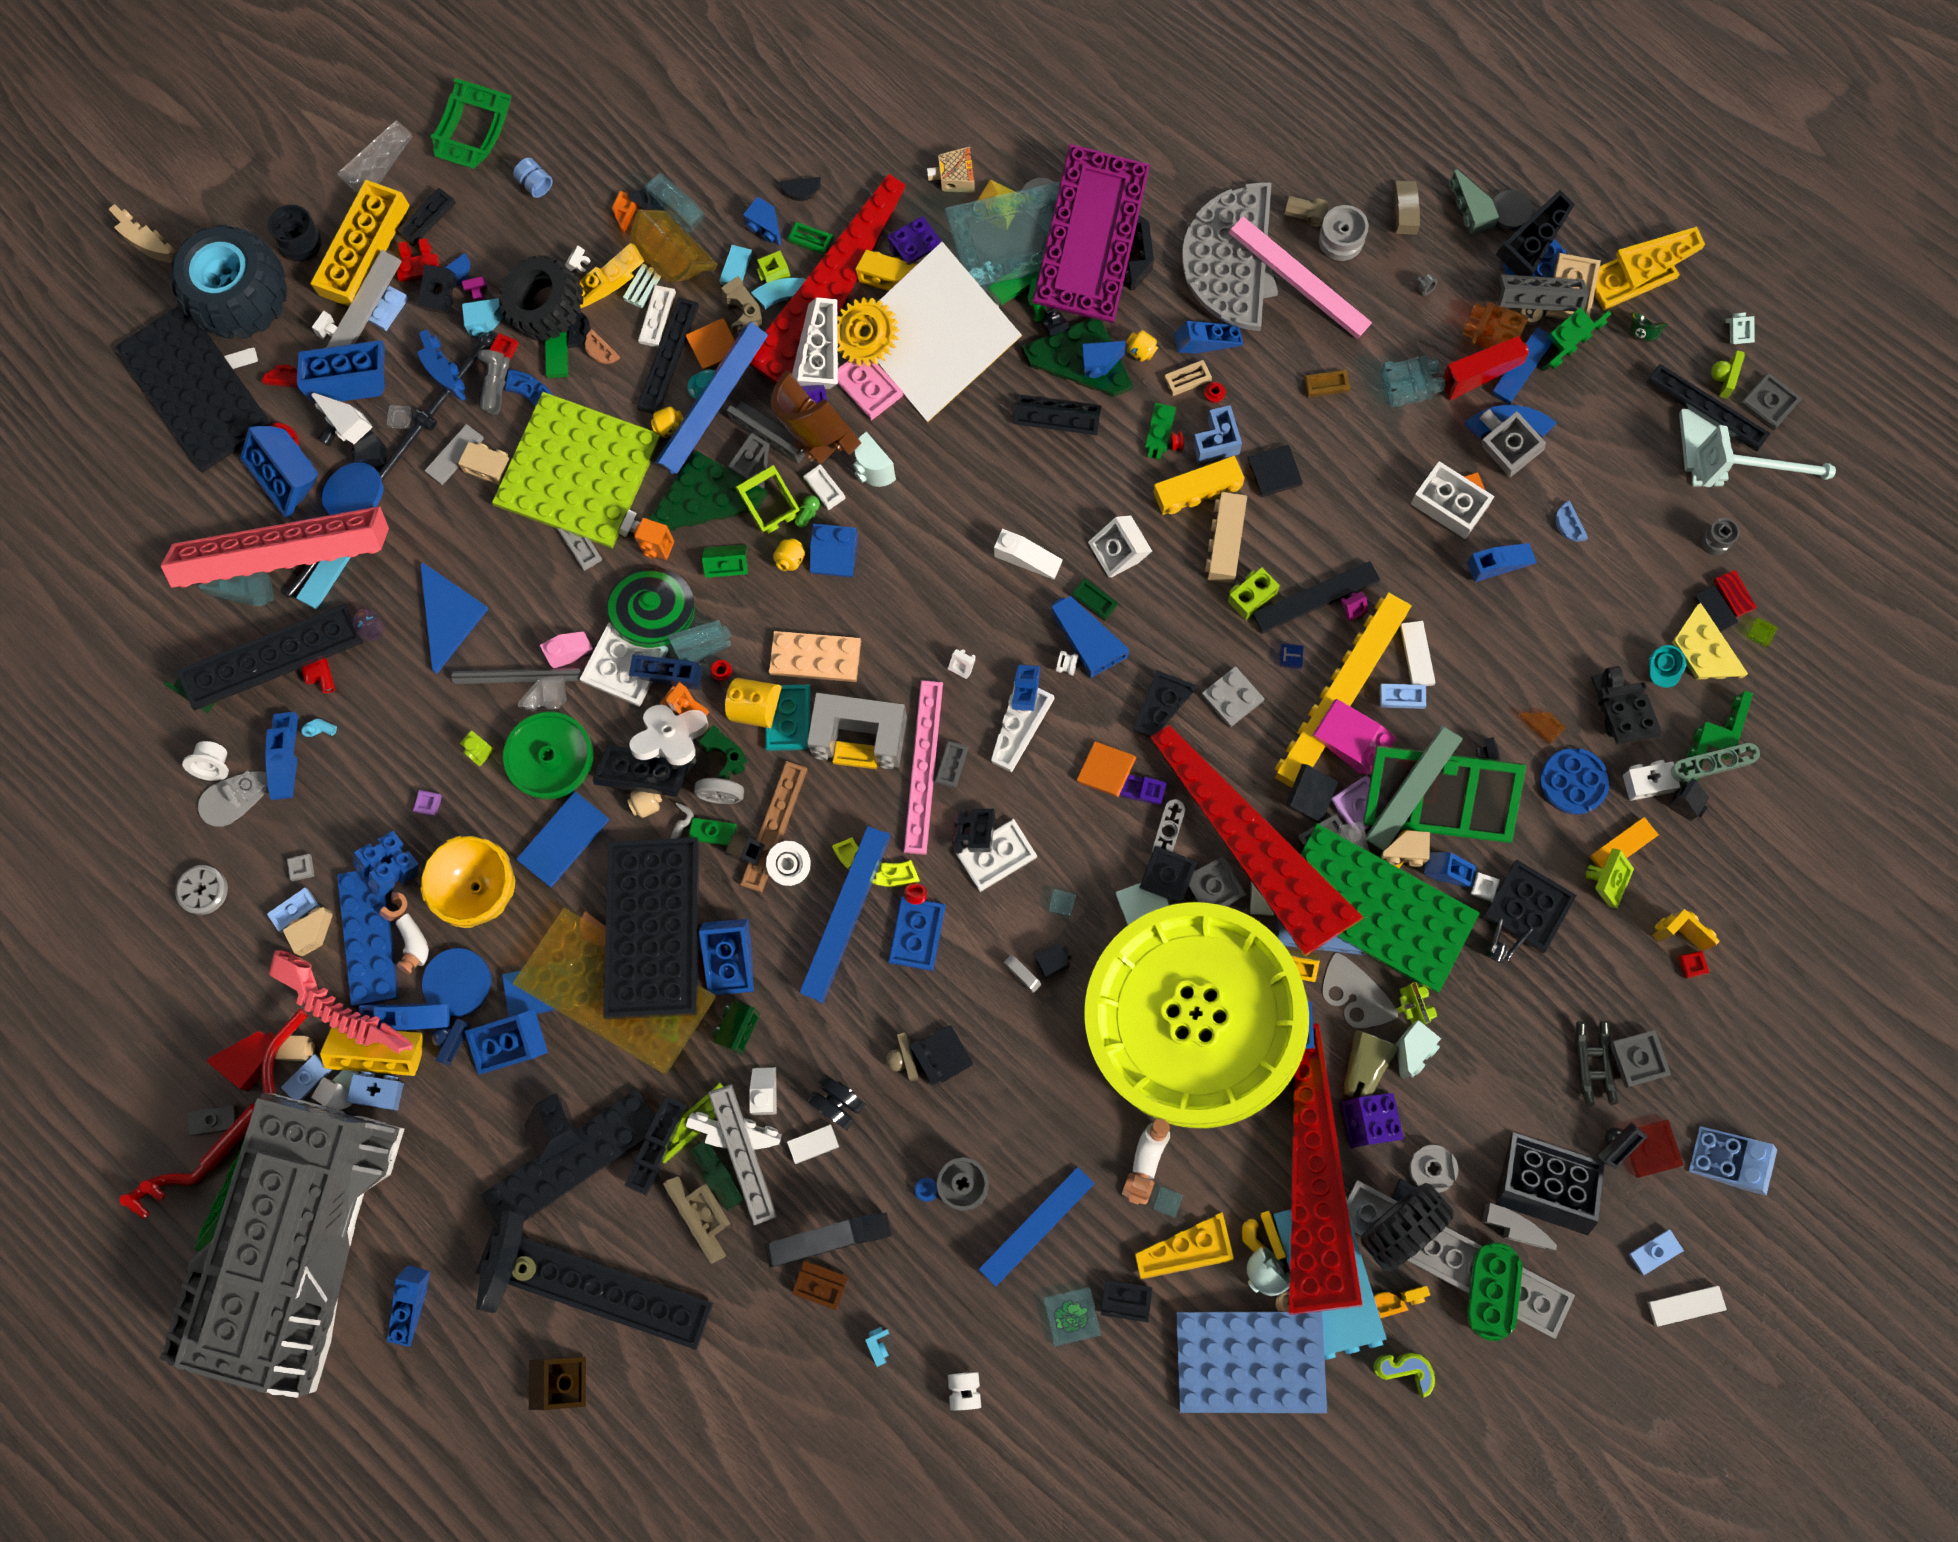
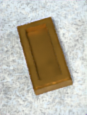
[1304,370,1350,398]

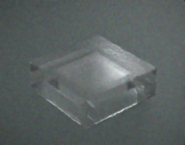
[386,405,412,429]

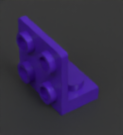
[887,216,942,265]
[1341,1093,1403,1149]

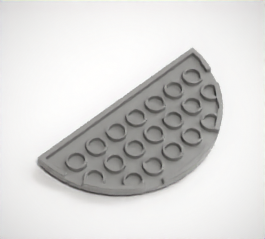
[1182,183,1271,331]

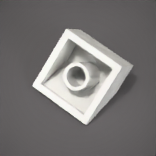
[1088,516,1152,578]

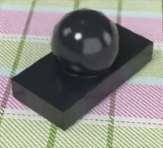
[1598,1122,1648,1169]

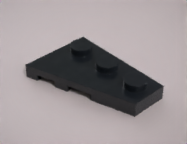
[1133,670,1198,738]

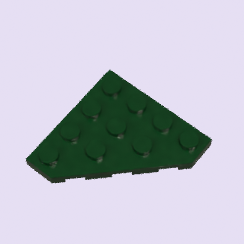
[1022,318,1133,397]
[649,450,768,531]

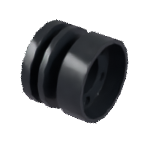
[268,205,322,261]

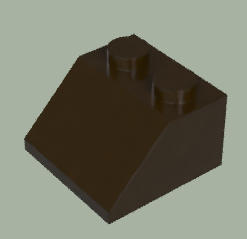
[528,1357,586,1410]

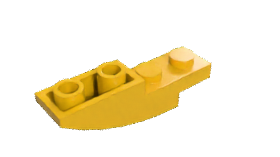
[580,243,644,308]

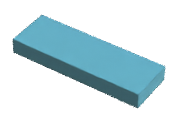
[296,556,351,610]

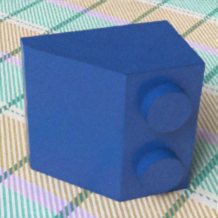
[810,524,858,577]

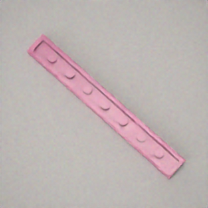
[1229,217,1372,339]
[904,681,943,855]

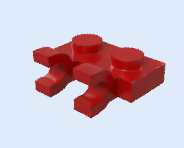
[397,238,440,282]

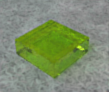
[1746,617,1778,648]

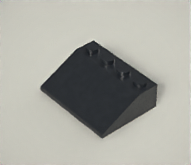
[1496,1132,1605,1236]

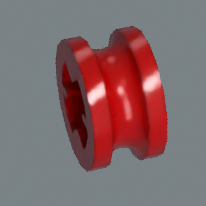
[1170,431,1184,451]

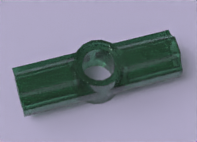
[690,1141,745,1211]

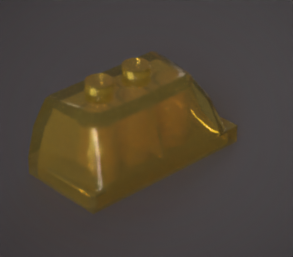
[631,209,718,283]

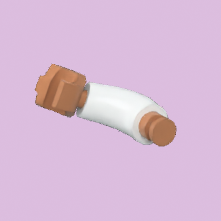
[379,892,429,975]
[1122,1119,1170,1205]

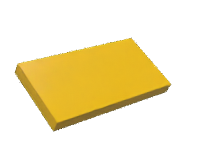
[1594,258,1680,310]

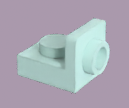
[1725,313,1755,344]

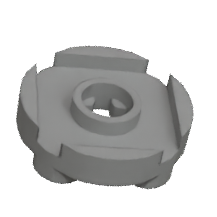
[1409,1145,1458,1193]

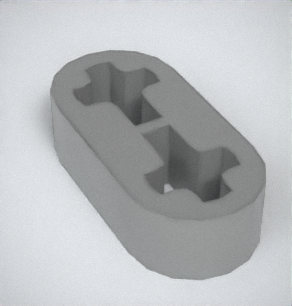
[1003,954,1041,993]

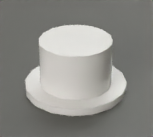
[182,741,229,781]
[766,841,811,886]

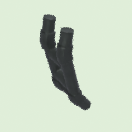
[1575,1020,1618,1106]

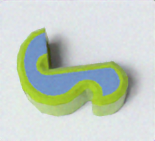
[1373,1353,1435,1398]

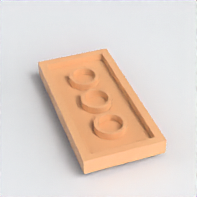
[769,631,861,682]

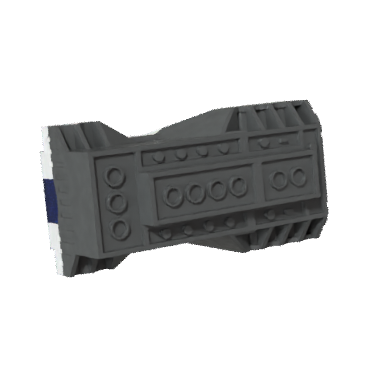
[159,1093,404,1398]

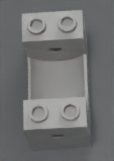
[807,693,907,769]

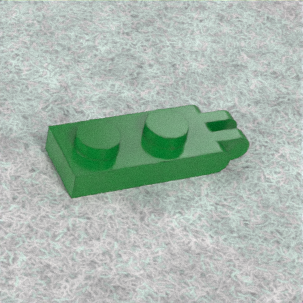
[1145,403,1176,460]

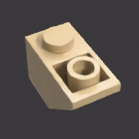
[1379,831,1430,867]
[283,907,333,956]

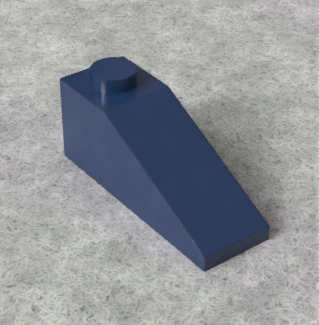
[629,654,702,690]

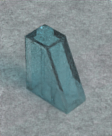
[668,620,732,662]

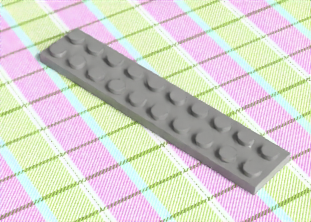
[1347,1180,1575,1339]

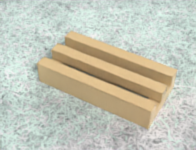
[1164,360,1212,396]

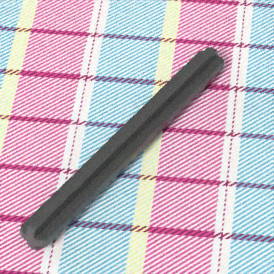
[451,668,582,684]

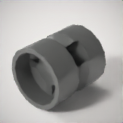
[1701,518,1740,555]

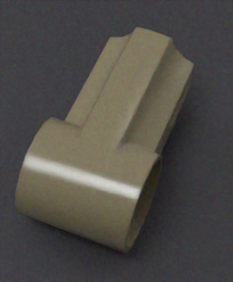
[1284,196,1329,227]

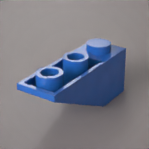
[1174,321,1243,354]
[1467,543,1537,582]
[387,1265,430,1347]

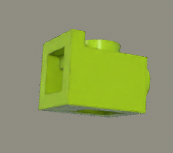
[756,251,791,283]
[460,730,495,767]

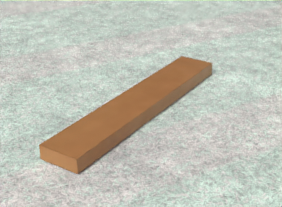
[740,761,808,893]

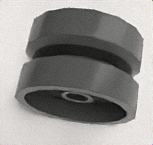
[937,1157,989,1212]

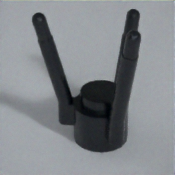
[1485,918,1534,964]

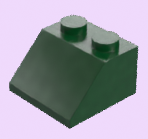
[713,1000,761,1056]

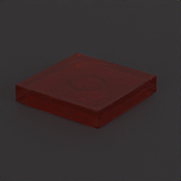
[1629,1120,1684,1178]

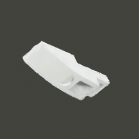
[686,1112,782,1149]

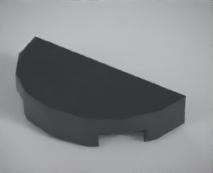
[780,177,821,201]
[567,312,591,348]

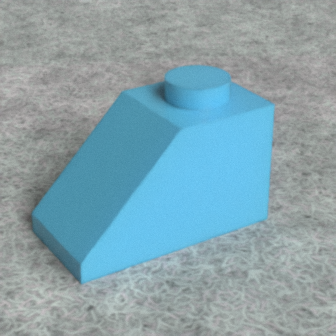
[462,298,505,336]

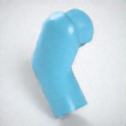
[301,719,337,737]

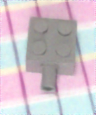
[1480,409,1546,477]

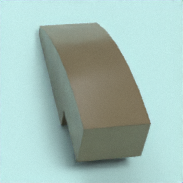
[1394,181,1420,235]

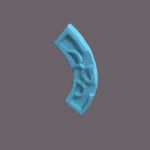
[751,278,806,310]

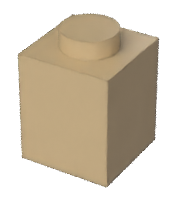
[275,1036,315,1061]

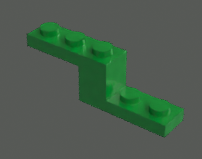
[1681,690,1753,786]

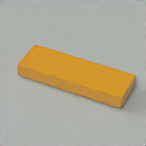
[1589,817,1659,869]

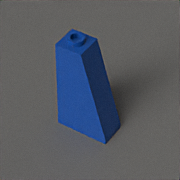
[1051,596,1129,678]

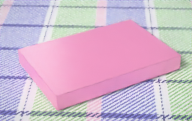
[838,360,904,421]

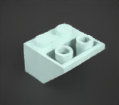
[1396,1020,1441,1079]

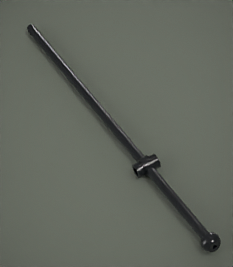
[285,332,495,598]

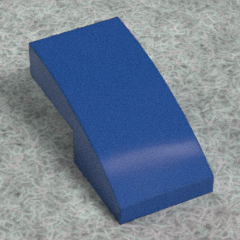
[1012,665,1040,711]

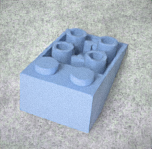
[1689,1126,1777,1196]

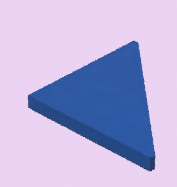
[421,562,488,674]

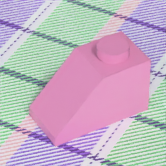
[540,632,594,669]

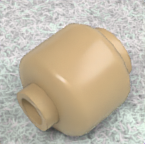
[627,791,662,818]

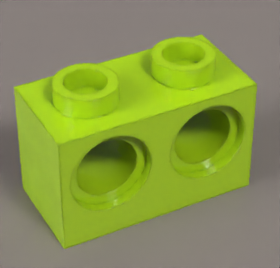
[1228,567,1280,620]

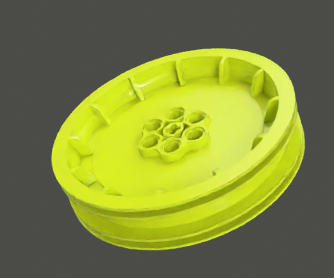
[1085,902,1309,1128]

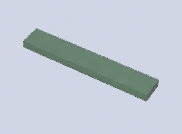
[1365,725,1463,851]

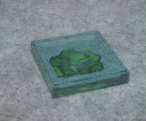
[1044,1287,1101,1346]

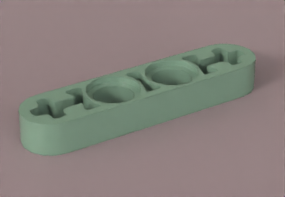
[1671,743,1760,782]

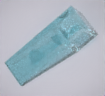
[645,173,705,233]
[199,571,274,606]

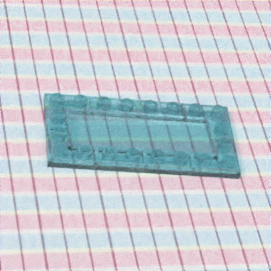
[944,181,1061,287]

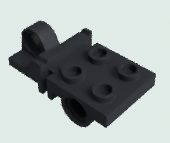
[1591,666,1662,745]

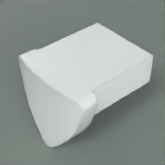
[311,1077,352,1111]

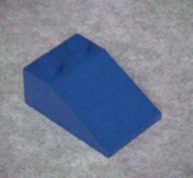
[699,919,754,996]
[465,1009,548,1075]

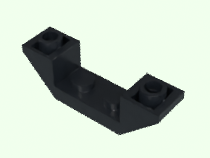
[1125,215,1154,290]

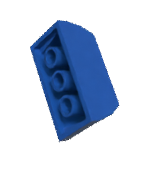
[297,340,385,402]
[240,426,318,517]

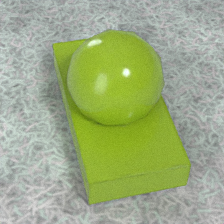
[1711,350,1745,399]

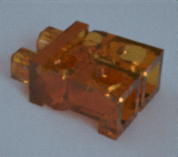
[1463,302,1529,349]

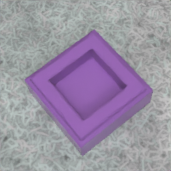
[413,790,442,817]

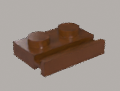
[792,1260,849,1310]

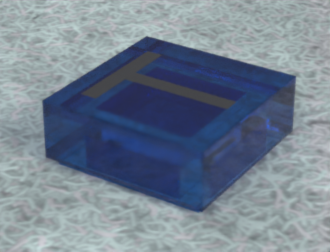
[1280,644,1304,669]

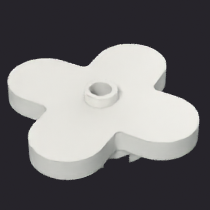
[629,705,708,765]

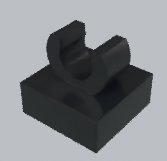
[1041,308,1069,337]
[1476,737,1501,761]

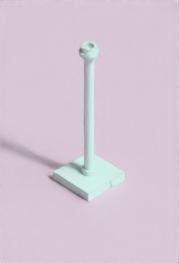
[1696,425,1836,487]

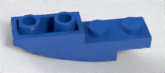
[417,329,466,401]
[265,712,298,800]
[359,1003,450,1030]

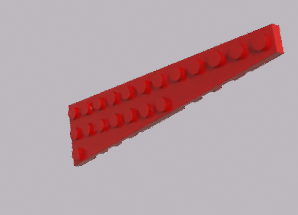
[749,174,906,384]
[1151,725,1363,956]
[1289,1023,1363,1315]

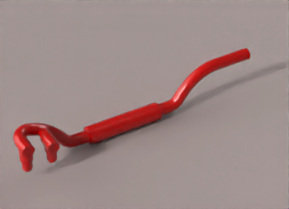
[119,1009,308,1219]

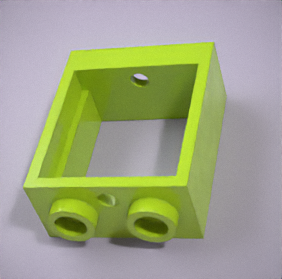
[735,465,800,534]

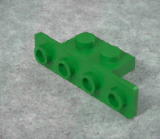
[1542,307,1611,371]

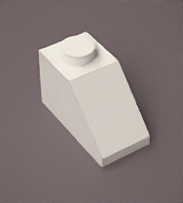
[750,1067,777,1115]

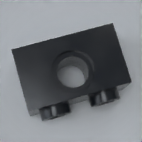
[418,265,457,314]

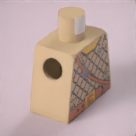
[927,147,975,193]

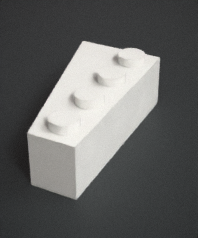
[792,298,838,389]

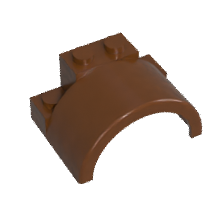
[771,370,861,465]

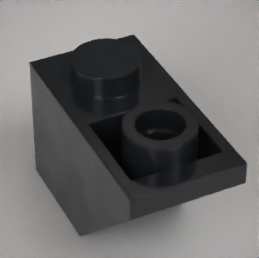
[352,430,387,468]

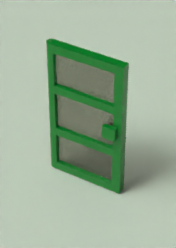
[1363,745,1526,843]

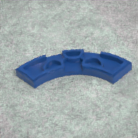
[505,369,553,407]
[1464,405,1557,438]

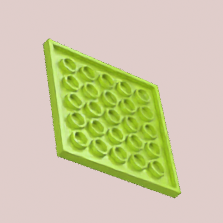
[492,392,661,549]

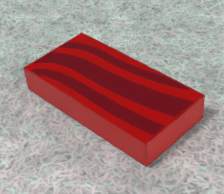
[1714,570,1757,618]

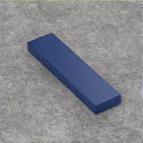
[1492,327,1553,405]

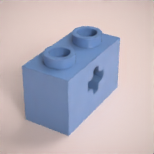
[347,1071,404,1111]

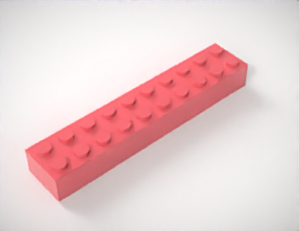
[161,506,389,588]

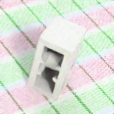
[1623,760,1680,801]

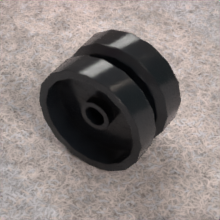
[806,1074,866,1131]

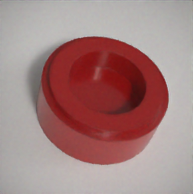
[904,883,927,905]

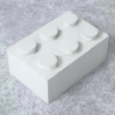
[1411,461,1494,539]

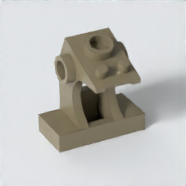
[721,276,762,335]

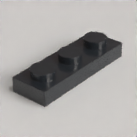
[397,188,456,246]

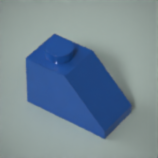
[1082,341,1125,378]
[1424,852,1476,888]

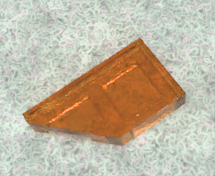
[1519,712,1567,744]

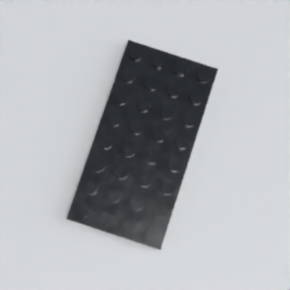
[114,306,273,473]
[603,837,699,1020]

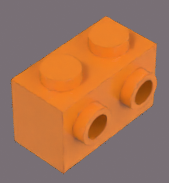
[634,518,675,560]

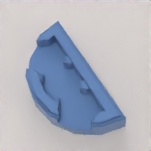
[1555,500,1588,542]

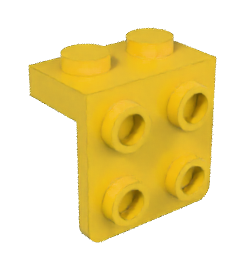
[1652,909,1719,951]

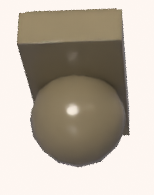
[886,1032,919,1082]

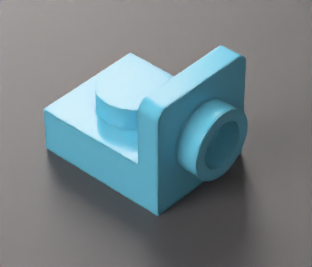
[865,1327,890,1367]

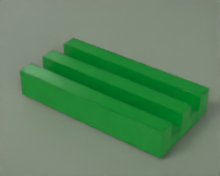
[787,222,834,255]

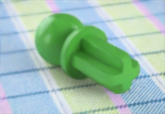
[795,495,820,529]

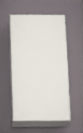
[803,465,846,510]
[787,1125,839,1164]

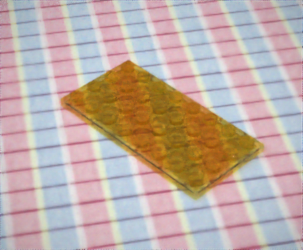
[512,908,716,1075]

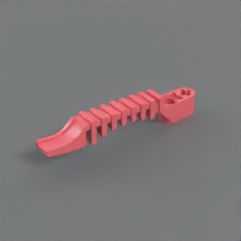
[268,950,413,1054]

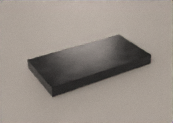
[592,745,691,797]

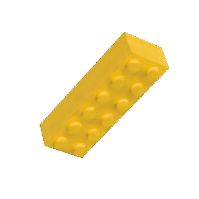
[311,180,410,307]

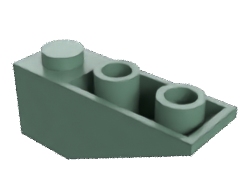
[1449,170,1499,234]

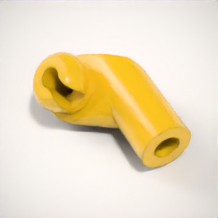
[1242,1219,1266,1253]

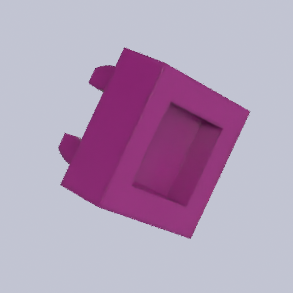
[462,276,488,301]
[1341,592,1369,622]

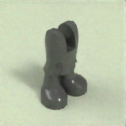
[477,350,510,416]

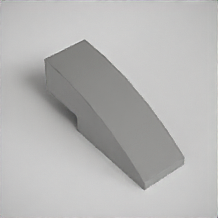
[1482,1203,1557,1250]

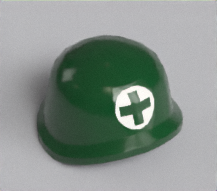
[1630,312,1668,342]

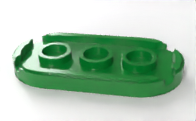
[1467,1242,1523,1341]

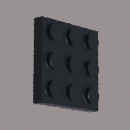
[1483,860,1577,953]

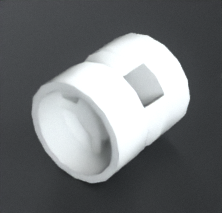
[948,1372,981,1410]

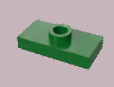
[689,818,737,846]

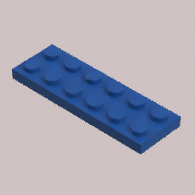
[337,871,399,1007]

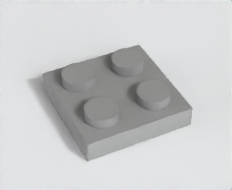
[1202,666,1264,728]

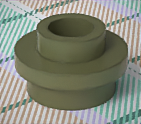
[512,1256,536,1281]

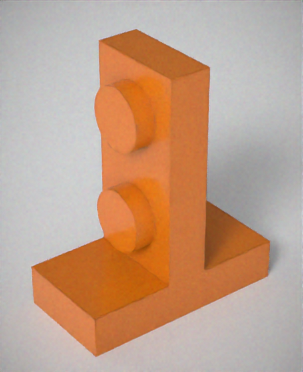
[660,682,709,716]

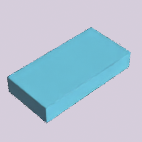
[719,245,752,285]

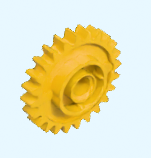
[837,297,900,367]

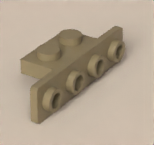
[663,1176,730,1264]

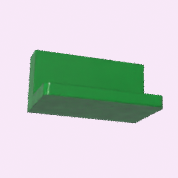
[702,544,748,578]

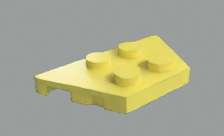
[1672,603,1748,680]

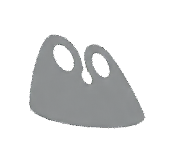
[1322,953,1398,1028]

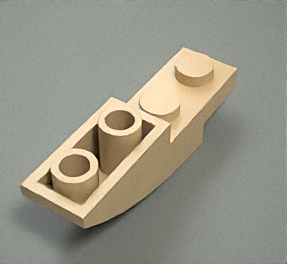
[109,204,177,264]

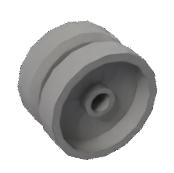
[1318,205,1369,261]

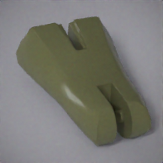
[1343,1030,1398,1098]

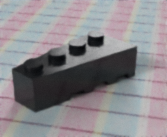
[1495,190,1575,276]

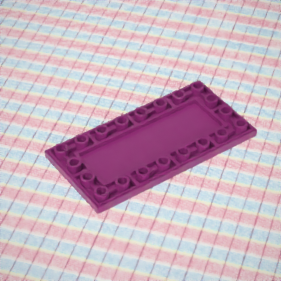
[1032,144,1150,323]

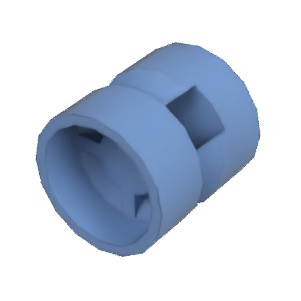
[513,158,553,198]

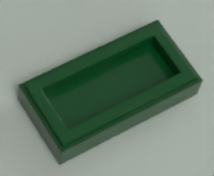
[1071,578,1118,622]

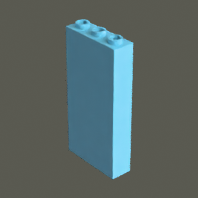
[1273,1209,1386,1360]

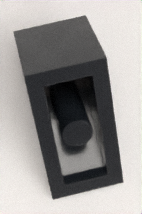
[1667,778,1709,821]

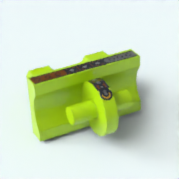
[1396,982,1437,1025]

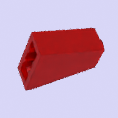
[206,1031,276,1091]

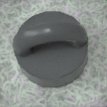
[1415,274,1438,296]

